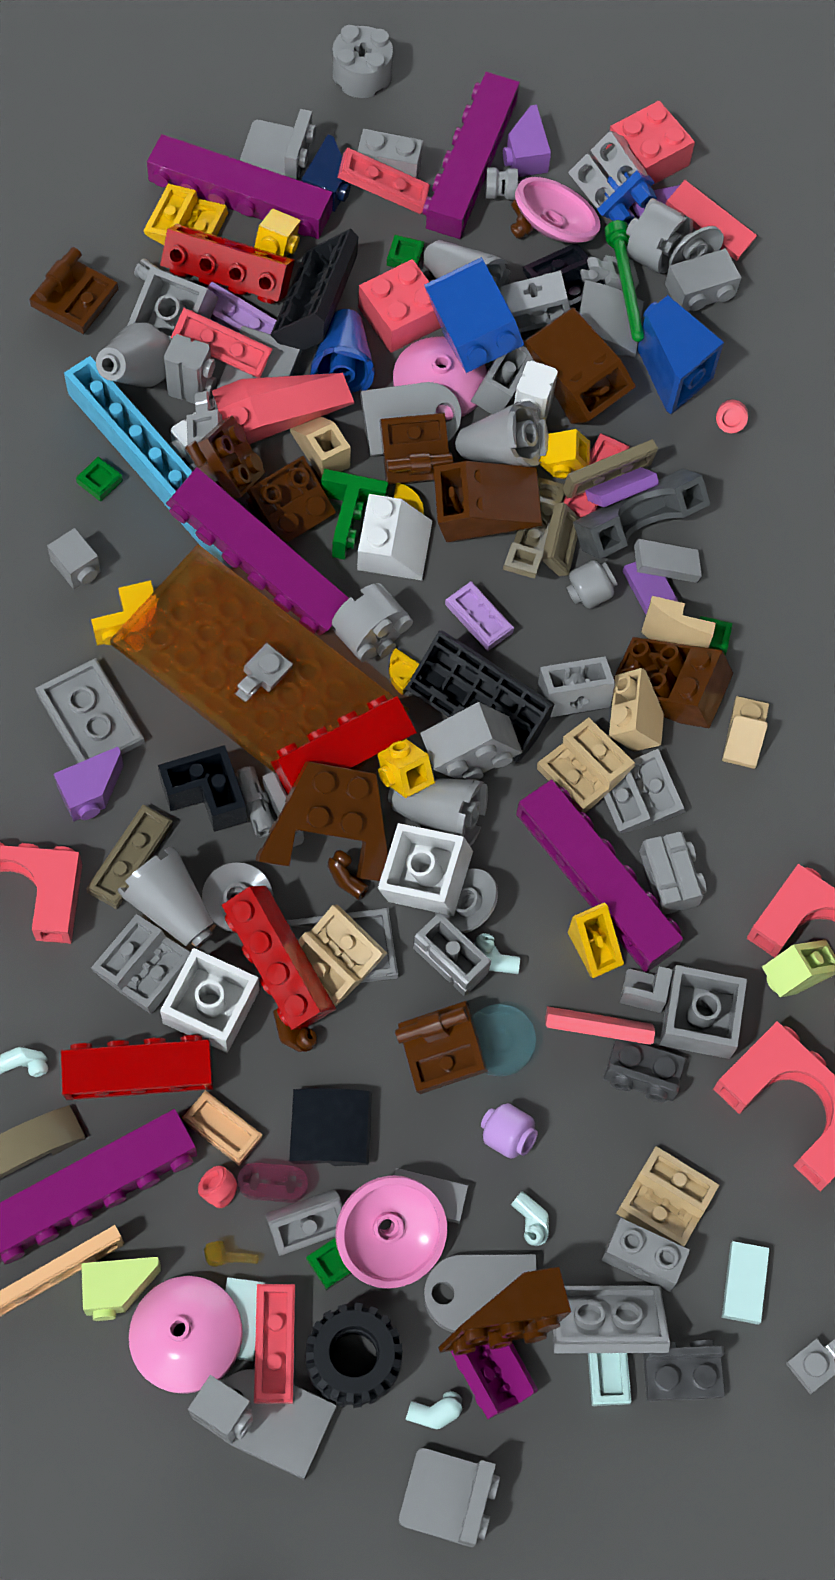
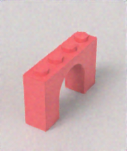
[0,842,82,944]
[747,864,835,958]
[713,1021,835,1192]

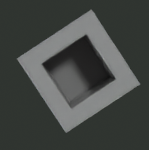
[47,528,101,589]

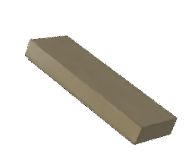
[562,439,658,498]
[86,805,173,910]

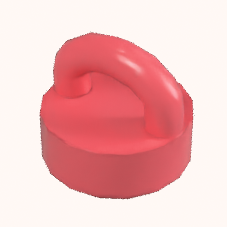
[716,399,749,433]
[198,1166,237,1208]

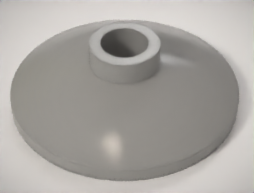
[669,226,724,266]
[202,862,273,932]
[435,868,498,933]

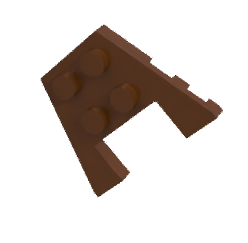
[256,762,388,881]

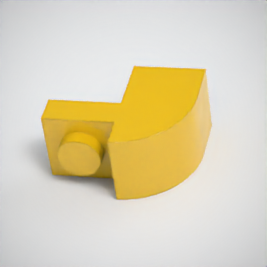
[91,580,159,649]

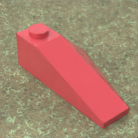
[212,373,355,444]

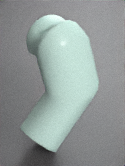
[474,933,520,974]
[0,1047,48,1077]
[511,1191,549,1246]
[406,1391,462,1429]

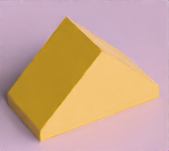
[568,902,624,978]

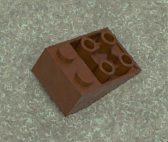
[524,307,636,424]
[434,461,543,543]
[614,637,734,728]
[438,1267,571,1356]

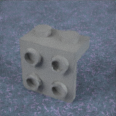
[240,109,316,180]
[399,1448,500,1547]

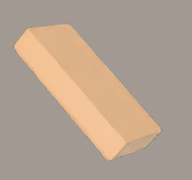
[182,1090,263,1166]

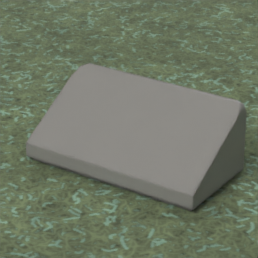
[265,1190,342,1256]

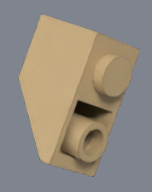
[290,417,351,479]
[609,668,664,752]

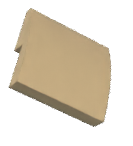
[641,596,716,648]
[537,717,635,813]
[298,904,387,1007]
[616,1146,719,1247]

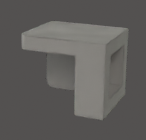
[619,966,673,1013]

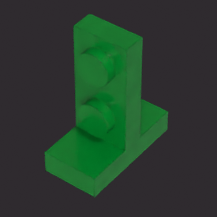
[321,469,388,560]

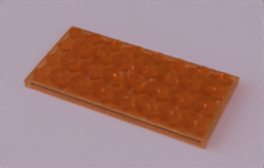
[110,544,409,773]

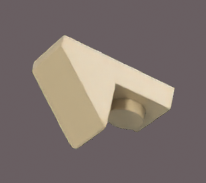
[722,696,769,769]

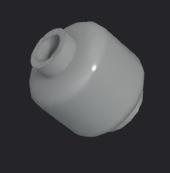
[566,560,617,609]

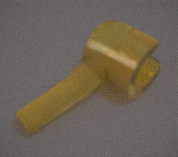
[204,1241,258,1267]

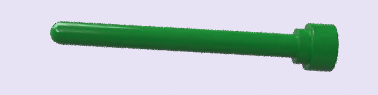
[604,220,644,342]

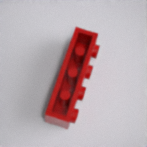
[160,224,294,304]
[271,694,417,795]
[221,886,336,1030]
[61,1035,213,1100]

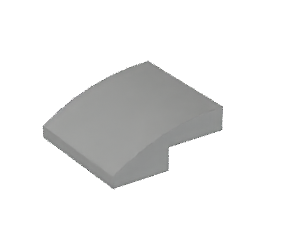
[579,280,643,357]
[604,749,686,834]
[91,914,191,1014]

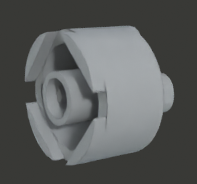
[332,25,393,98]
[626,198,693,274]
[332,583,413,662]

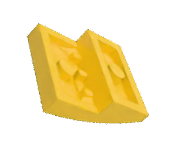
[143,184,228,245]

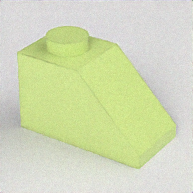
[762,940,835,997]
[81,1257,161,1321]

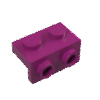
[450,1343,538,1419]

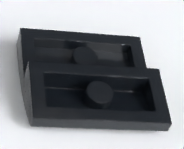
[523,243,606,311]
[289,1088,372,1166]

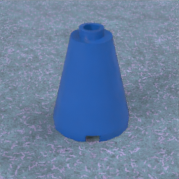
[310,309,375,393]

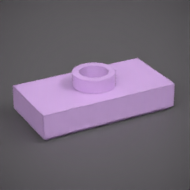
[445,581,514,651]

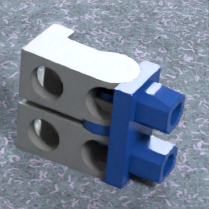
[568,130,657,225]

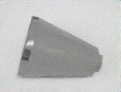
[424,240,510,292]
[96,322,170,387]
[455,401,549,467]
[388,778,488,846]
[118,846,214,947]

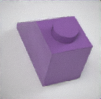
[503,105,551,177]
[54,746,123,822]

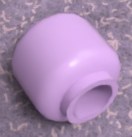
[481,1103,538,1159]

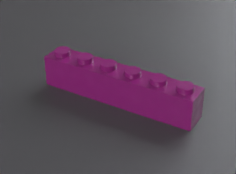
[422,72,520,239]
[147,134,333,239]
[166,467,349,636]
[516,779,683,973]
[0,1109,197,1264]

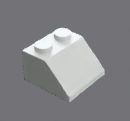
[357,494,432,581]

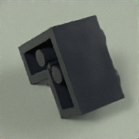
[158,745,247,832]

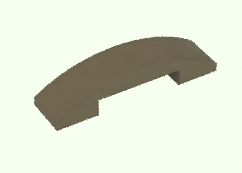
[503,477,565,579]
[0,1105,86,1179]

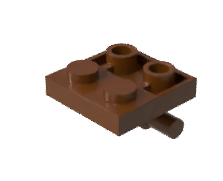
[29,247,119,334]
[379,413,453,485]
[185,415,265,500]
[246,456,336,543]
[395,1001,488,1094]

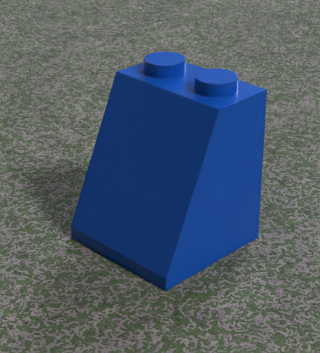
[424,257,524,373]
[637,295,724,415]

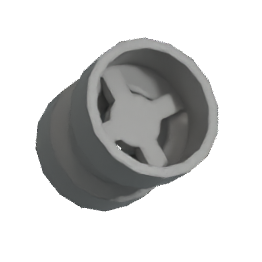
[485,167,518,200]

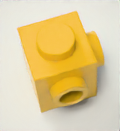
[254,208,301,257]
[539,429,590,479]
[377,739,435,798]

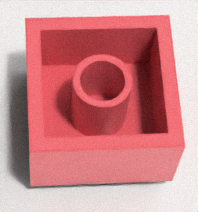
[606,100,695,185]
[358,259,441,353]

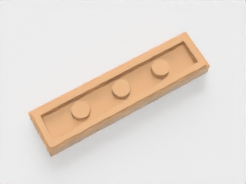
[0,1225,124,1317]

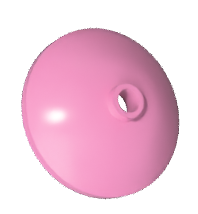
[515,177,600,243]
[393,337,487,421]
[335,1176,447,1288]
[129,1276,243,1394]

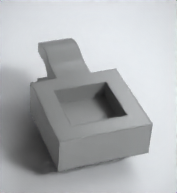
[580,255,639,289]
[187,391,222,444]
[235,643,293,703]
[786,1338,835,1394]

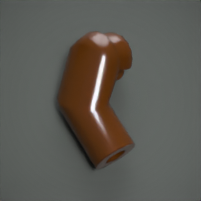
[510,199,534,239]
[327,850,369,900]
[273,1009,317,1052]

